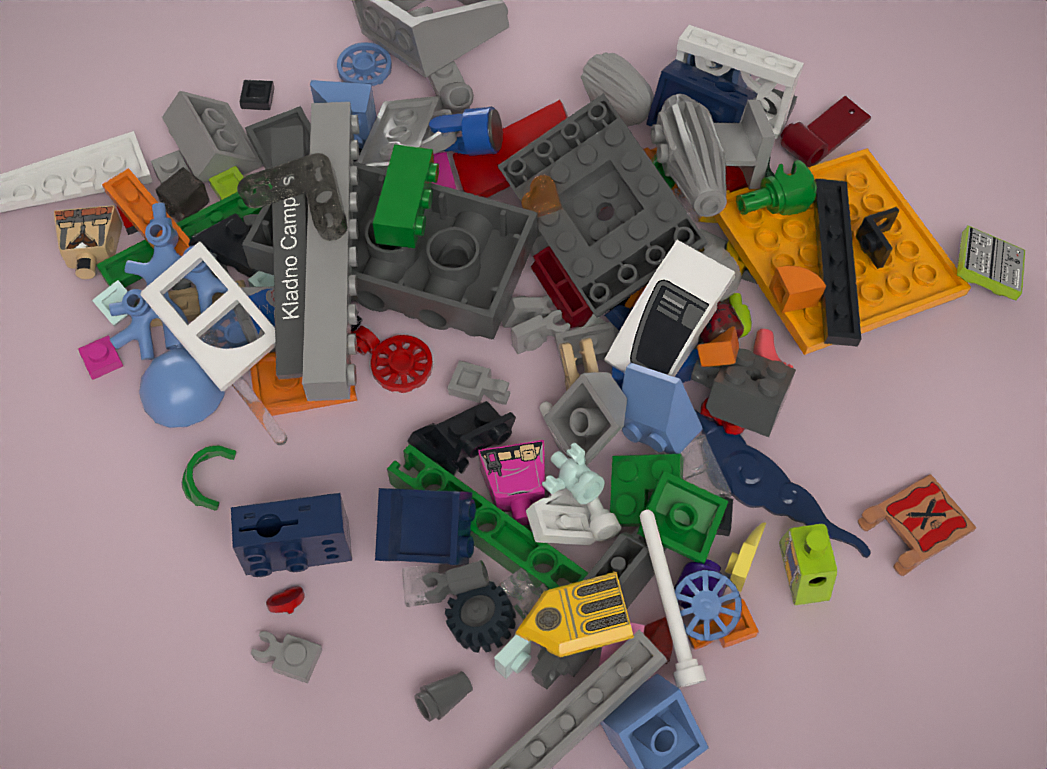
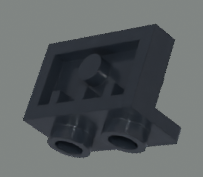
[432,401,516,463]

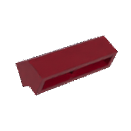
[531,246,594,328]

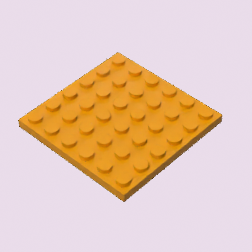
[713,148,971,355]

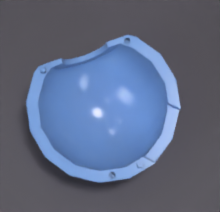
[139,349,225,428]

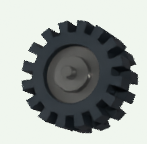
[445,581,516,653]

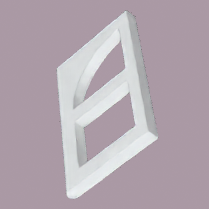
[140,242,275,391]

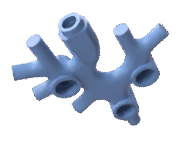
[109,203,239,360]

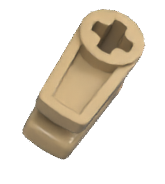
[559,338,599,391]

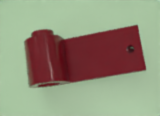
[780,95,871,167]

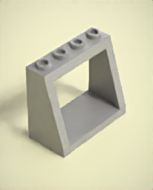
[352,0,510,78]

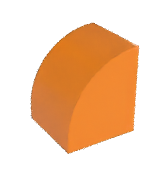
[769,266,826,314]

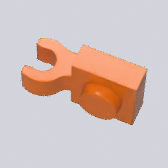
[688,599,759,650]

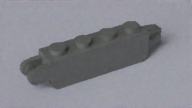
[531,527,667,689]

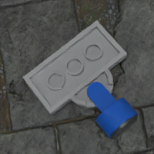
[357,96,503,170]

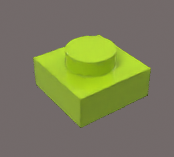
[208,166,249,200]

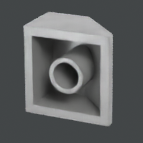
[543,372,627,465]

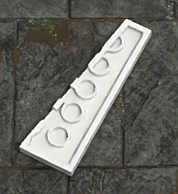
[0,131,153,213]

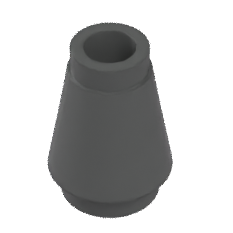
[414,671,473,722]

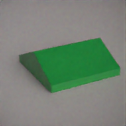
[637,471,728,564]

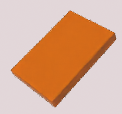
[250,352,357,419]

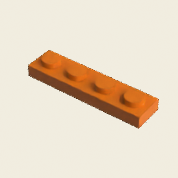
[102,168,190,256]

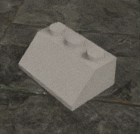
[162,91,263,183]

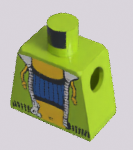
[779,524,837,605]

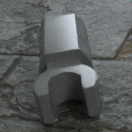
[422,560,490,604]

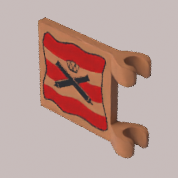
[858,474,977,576]

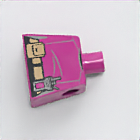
[478,440,545,526]

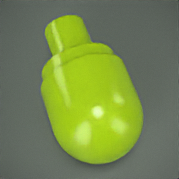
[729,293,752,338]

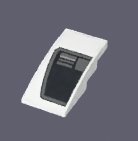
[604,240,735,377]

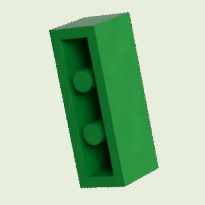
[373,144,439,248]

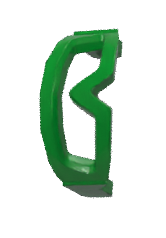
[181,445,237,511]

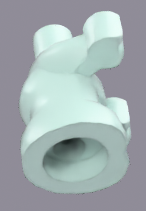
[542,443,605,504]

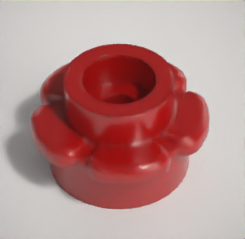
[351,325,380,355]

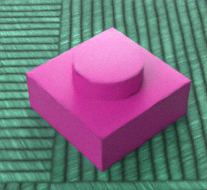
[78,335,123,380]

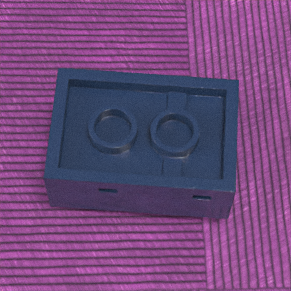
[646,59,758,127]
[231,493,352,577]

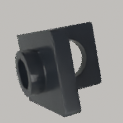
[855,207,899,269]

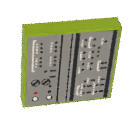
[957,225,1025,301]

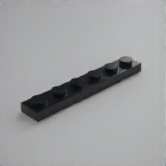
[814,179,862,347]

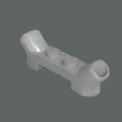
[407,6,474,114]

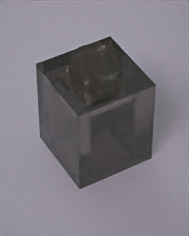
[155,167,210,221]

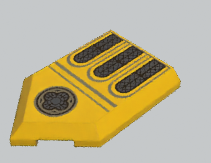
[515,572,634,658]

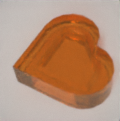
[521,175,563,217]

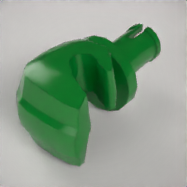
[736,160,817,215]

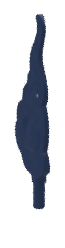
[694,409,871,558]

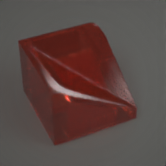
[643,617,673,664]

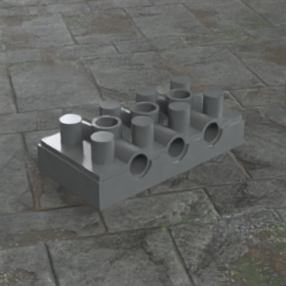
[242,148,538,340]

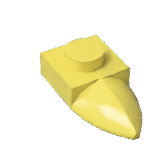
[725,522,766,592]

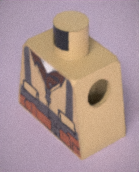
[54,205,122,279]

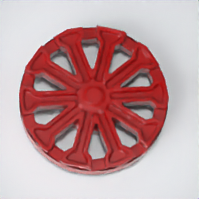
[371,335,433,393]

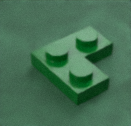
[610,454,684,527]

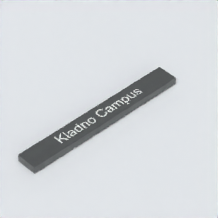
[271,125,308,380]

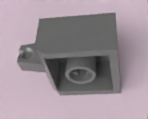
[691,348,796,437]

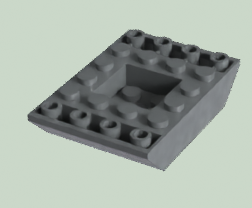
[498,93,708,318]

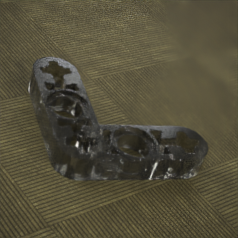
[237,153,348,241]

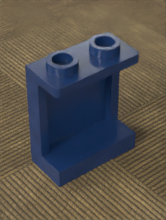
[375,488,476,566]

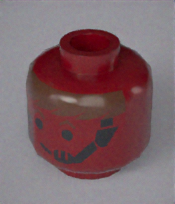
[699,301,744,344]

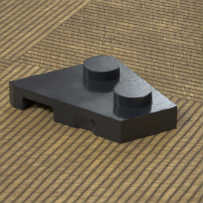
[188,213,258,278]

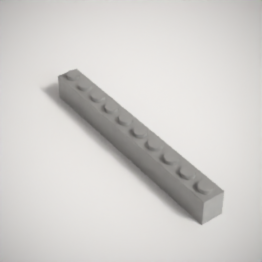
[302,102,359,401]

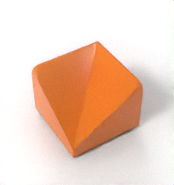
[697,326,739,367]

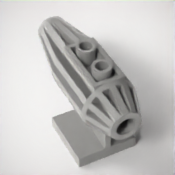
[651,94,775,217]

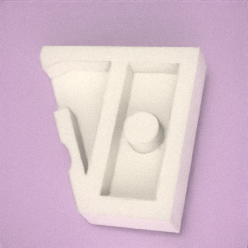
[526,488,596,545]

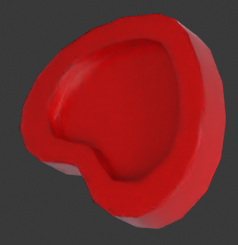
[266,586,305,614]

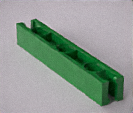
[387,444,588,595]

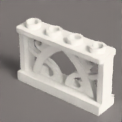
[676,25,804,139]

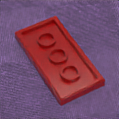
[452,100,568,198]

